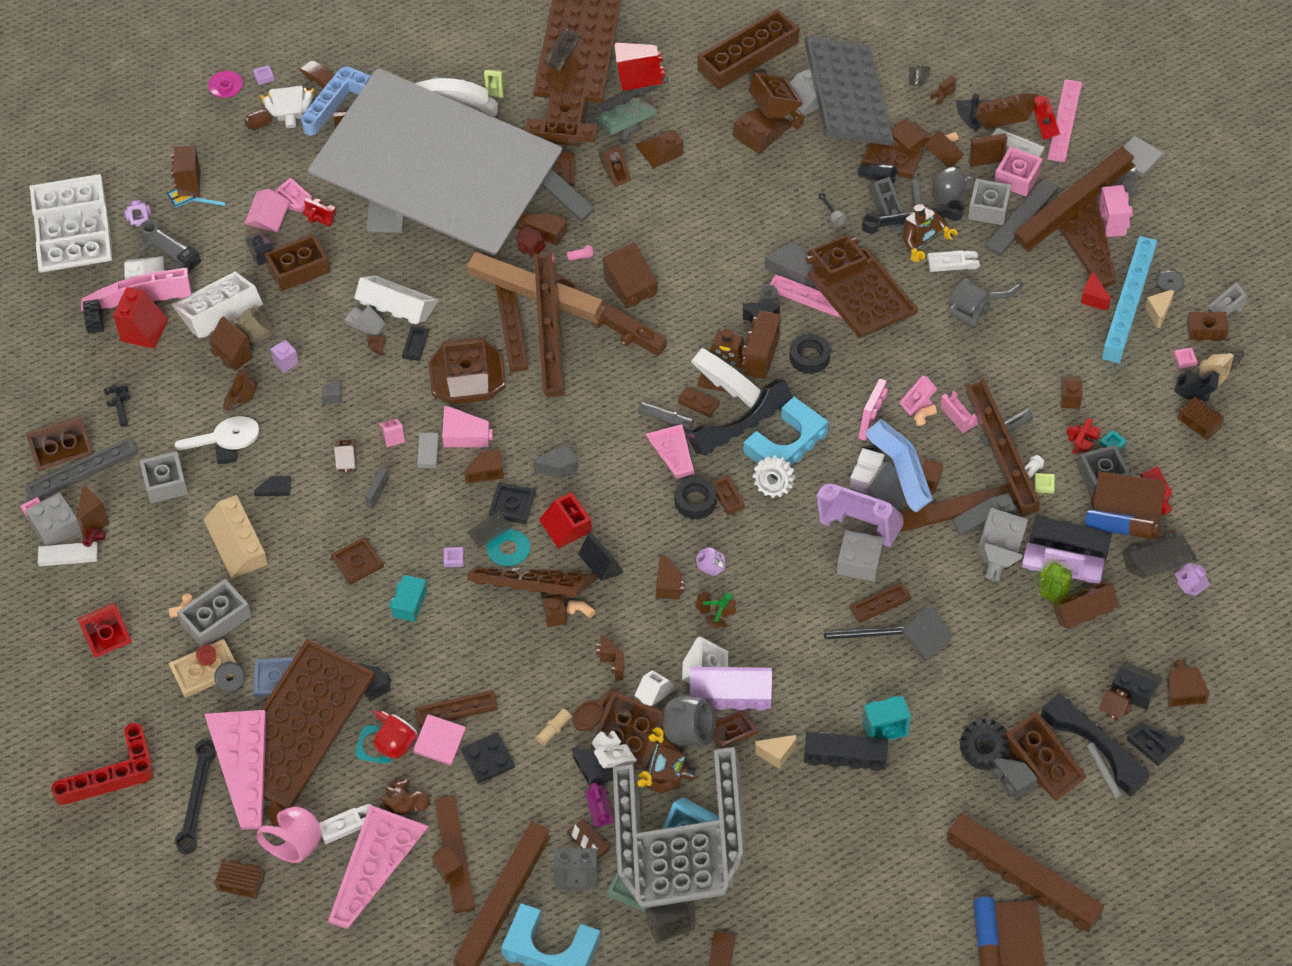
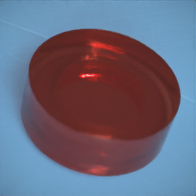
[196,645,217,666]

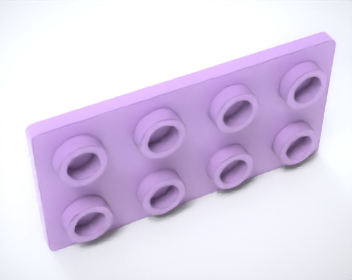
[1022,543,1105,584]

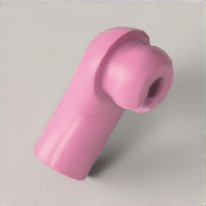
[567,245,594,261]

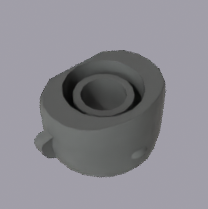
[662,696,716,746]

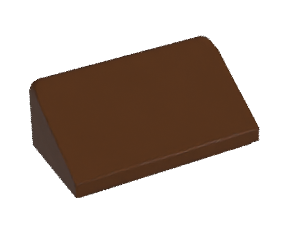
[925,130,964,168]

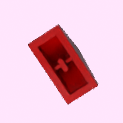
[1081,272,1111,311]

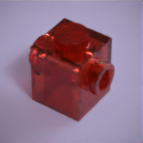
[515,226,546,258]

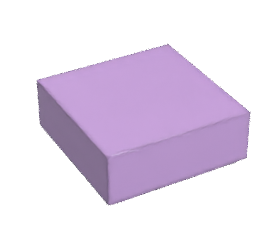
[253,65,274,85]
[444,547,464,567]

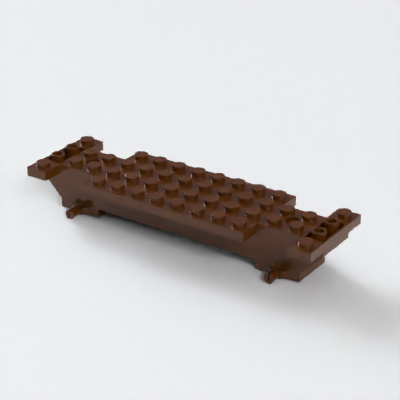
[525,0,622,146]

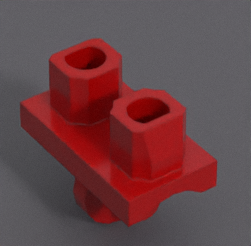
[303,198,336,227]
[1066,418,1101,455]

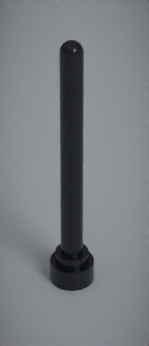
[823,626,904,639]

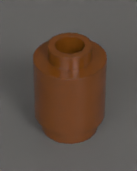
[244,109,272,131]

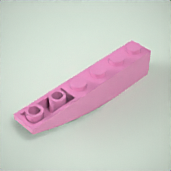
[81,268,191,311]

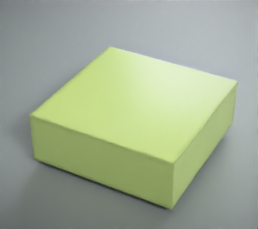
[1035,473,1055,493]

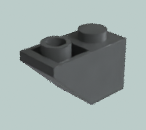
[991,758,1038,800]

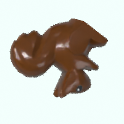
[379,778,430,815]

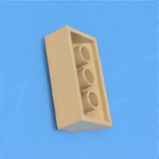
[204,495,268,579]

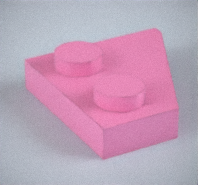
[274,178,314,212]

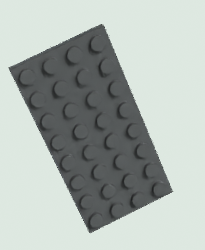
[804,36,894,146]

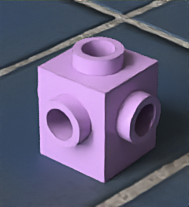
[124,200,152,227]
[1175,562,1210,596]

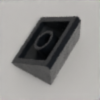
[578,532,623,581]

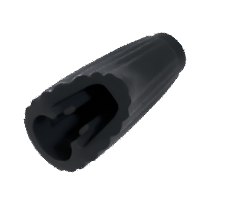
[857,164,898,184]

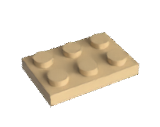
[169,639,236,698]

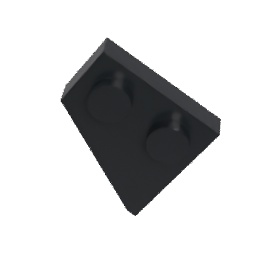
[1127,724,1185,766]

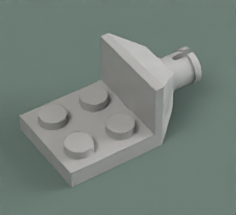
[977,508,1028,582]

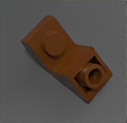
[596,635,624,680]

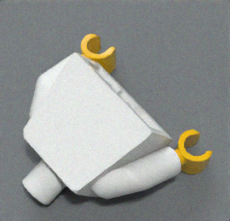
[260,86,314,128]

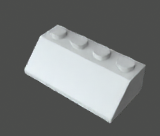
[354,275,439,324]

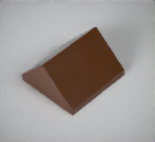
[76,486,109,538]

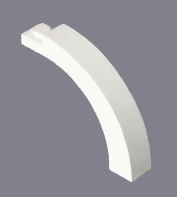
[415,78,498,118]

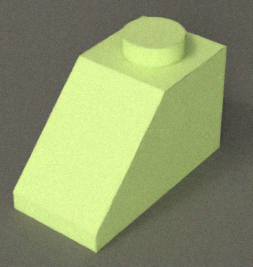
[484,70,507,98]

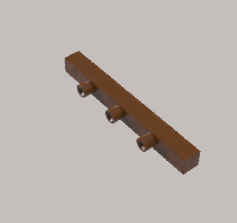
[557,273,667,357]

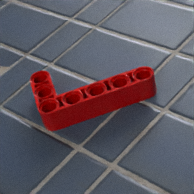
[51,723,154,805]

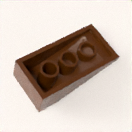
[1004,711,1086,801]

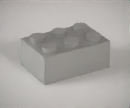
[177,579,252,648]

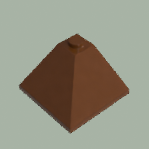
[590,691,664,771]

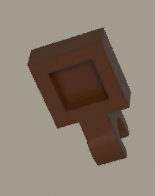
[930,76,956,105]

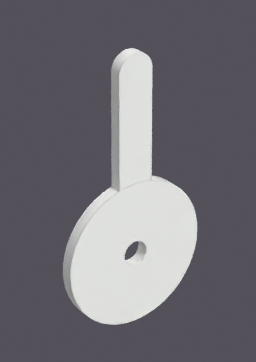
[175,416,259,450]

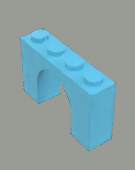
[743,397,828,477]
[501,904,601,966]

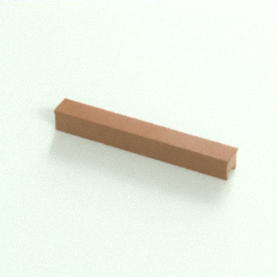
[466,252,605,324]

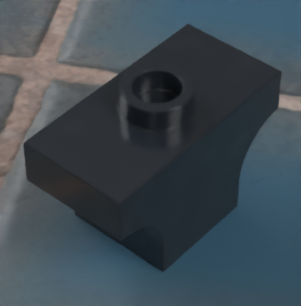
[245,233,273,266]
[742,301,780,323]

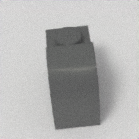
[1113,167,1138,196]

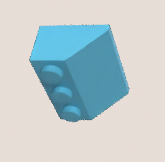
[663,797,719,829]

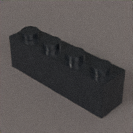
[1029,515,1112,562]
[804,732,888,771]

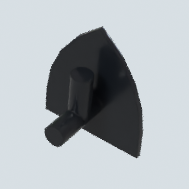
[956,94,990,131]

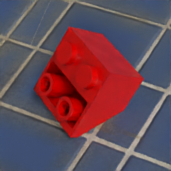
[539,492,592,549]

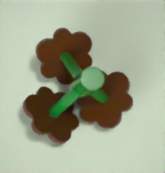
[695,592,737,629]

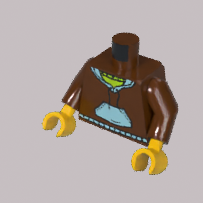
[902,204,958,262]
[637,727,696,794]

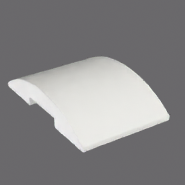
[30,174,112,273]

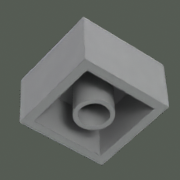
[968,179,1011,225]
[140,451,188,504]
[25,493,81,546]
[837,530,884,582]

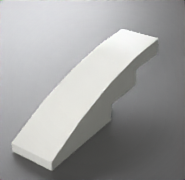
[691,348,761,408]

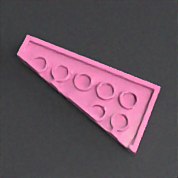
[204,710,266,830]
[327,805,429,929]

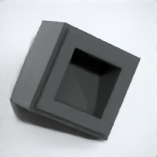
[321,380,342,404]

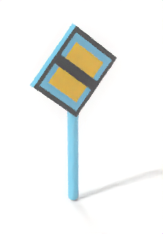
[166,190,226,208]

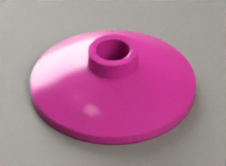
[208,71,243,98]

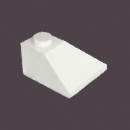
[124,256,164,279]
[682,637,728,683]

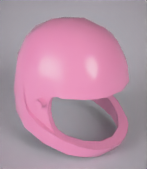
[257,807,322,863]

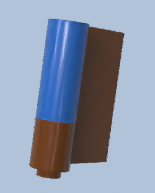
[1085,471,1166,539]
[973,897,1045,966]

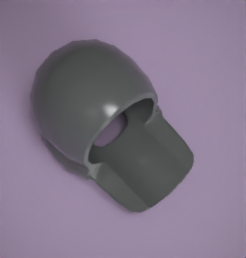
[932,167,974,206]

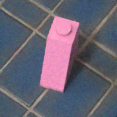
[442,406,493,447]

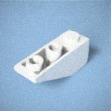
[634,670,678,706]

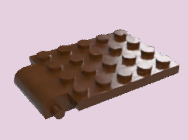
[805,235,918,339]

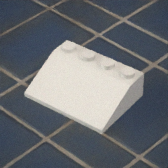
[172,272,263,338]

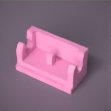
[941,391,978,433]

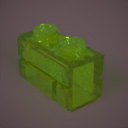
[1038,562,1073,603]

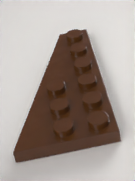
[467,567,598,598]

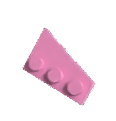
[646,424,695,479]

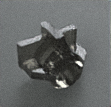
[908,65,931,86]

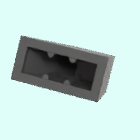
[765,241,815,286]

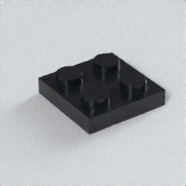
[489,482,536,524]
[461,732,515,784]

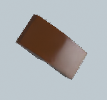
[299,61,334,89]

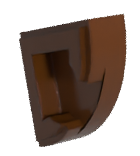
[367,335,386,355]

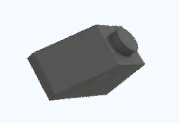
[533,444,578,478]

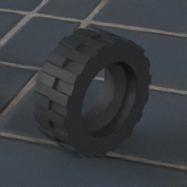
[789,333,831,374]
[675,477,717,520]

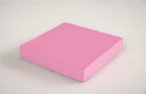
[413,714,466,766]

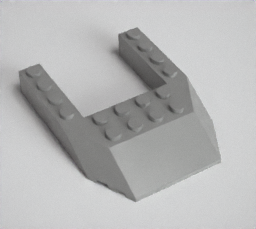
[613,747,745,908]

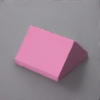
[245,189,290,233]

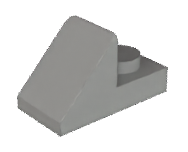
[1208,282,1248,315]
[345,306,386,336]

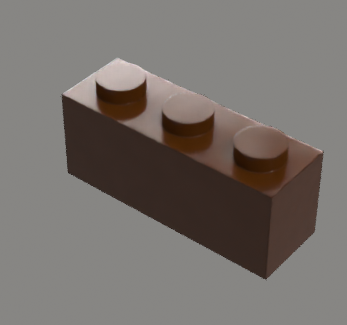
[1052,581,1119,629]

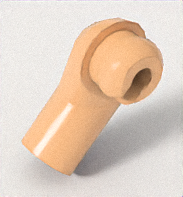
[169,594,194,618]

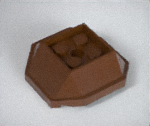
[428,337,506,405]

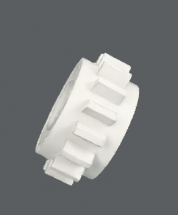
[753,455,796,498]

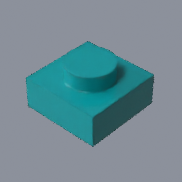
[1099,430,1127,451]

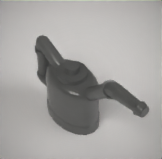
[948,279,1024,327]

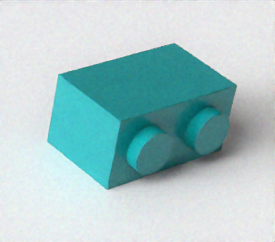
[389,575,428,622]

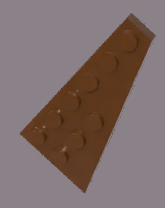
[1058,198,1116,288]

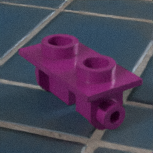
[584,783,615,828]

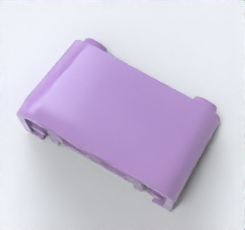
[816,484,904,547]

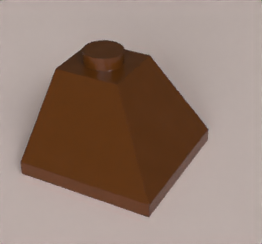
[635,130,683,169]

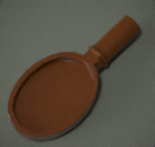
[572,688,617,731]

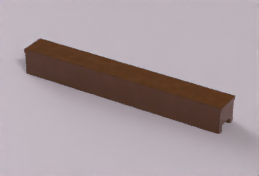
[1014,146,1135,252]
[534,252,565,398]
[966,378,1040,517]
[453,820,551,966]

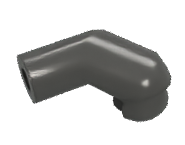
[620,123,640,143]

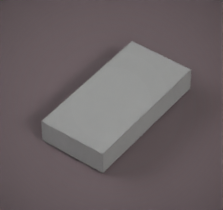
[417,433,439,468]

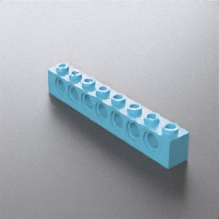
[1102,236,1157,364]

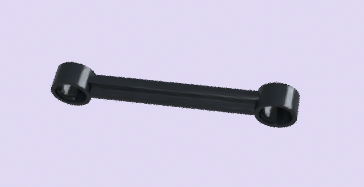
[861,200,965,234]
[175,739,217,854]

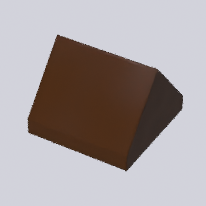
[265,801,285,827]

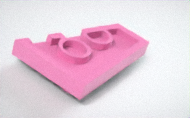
[858,379,888,441]

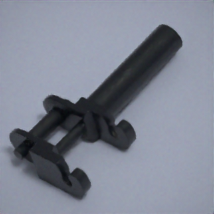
[104,385,130,427]

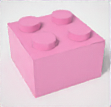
[995,147,1043,197]
[1099,185,1133,237]

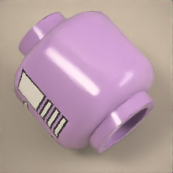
[696,547,726,576]

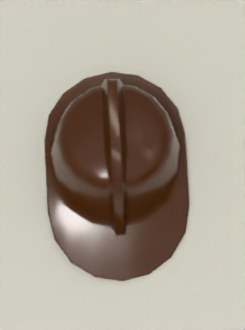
[223,369,258,411]

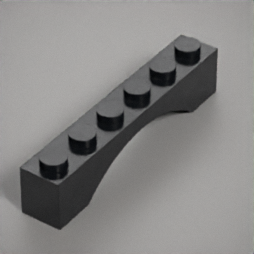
[686,379,793,456]
[1041,693,1150,797]

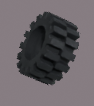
[83,299,104,334]

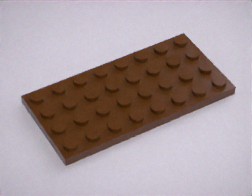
[220,639,376,809]

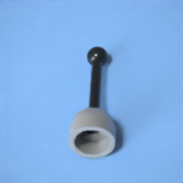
[819,193,846,227]

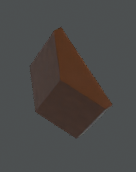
[891,119,932,152]
[713,710,759,749]

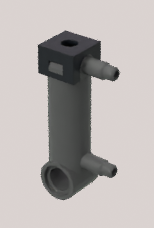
[139,220,201,273]

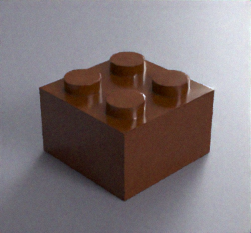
[170,145,201,197]

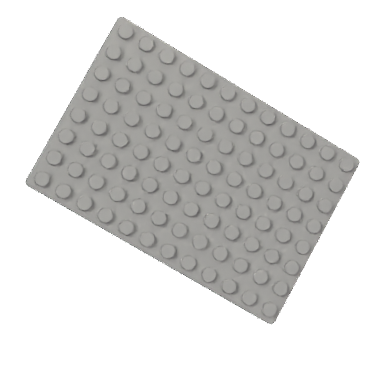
[308,69,562,255]

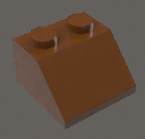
[209,316,252,371]

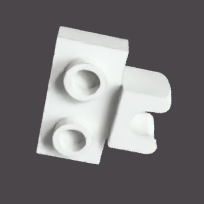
[592,731,636,768]

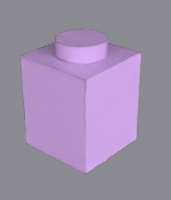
[270,340,299,373]

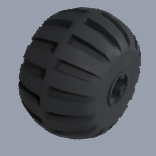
[960,719,1011,770]

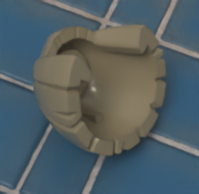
[232,305,275,343]

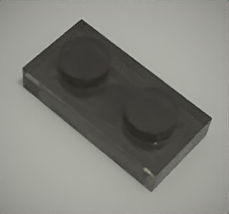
[467,511,511,549]

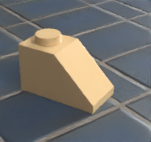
[1199,353,1234,388]

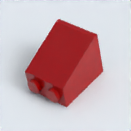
[614,43,665,91]
[113,287,168,349]

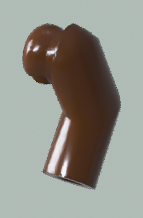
[789,109,804,128]

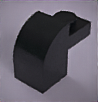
[1174,370,1220,402]

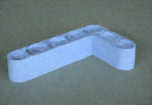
[301,67,371,136]
[865,419,932,512]

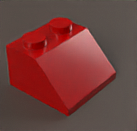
[77,603,132,658]

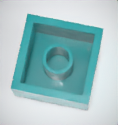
[862,696,911,741]

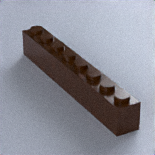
[947,813,1105,933]

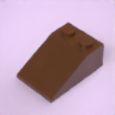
[733,108,793,154]

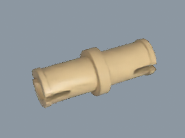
[535,708,572,746]

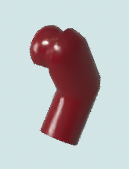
[82,528,106,547]

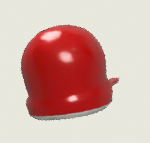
[372,710,418,759]

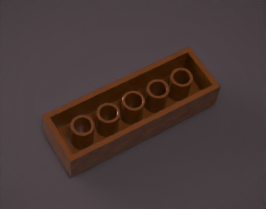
[698,9,799,90]

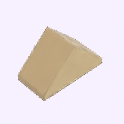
[1145,290,1174,328]
[755,735,796,769]

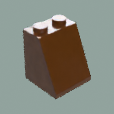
[603,242,658,308]

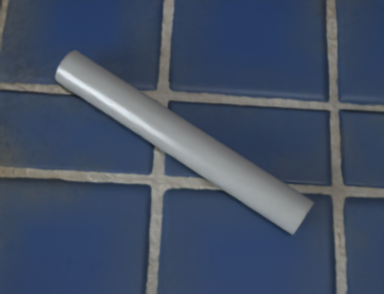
[1087,743,1122,798]

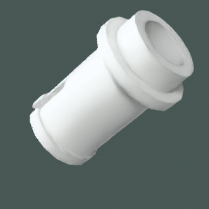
[1025,455,1044,479]

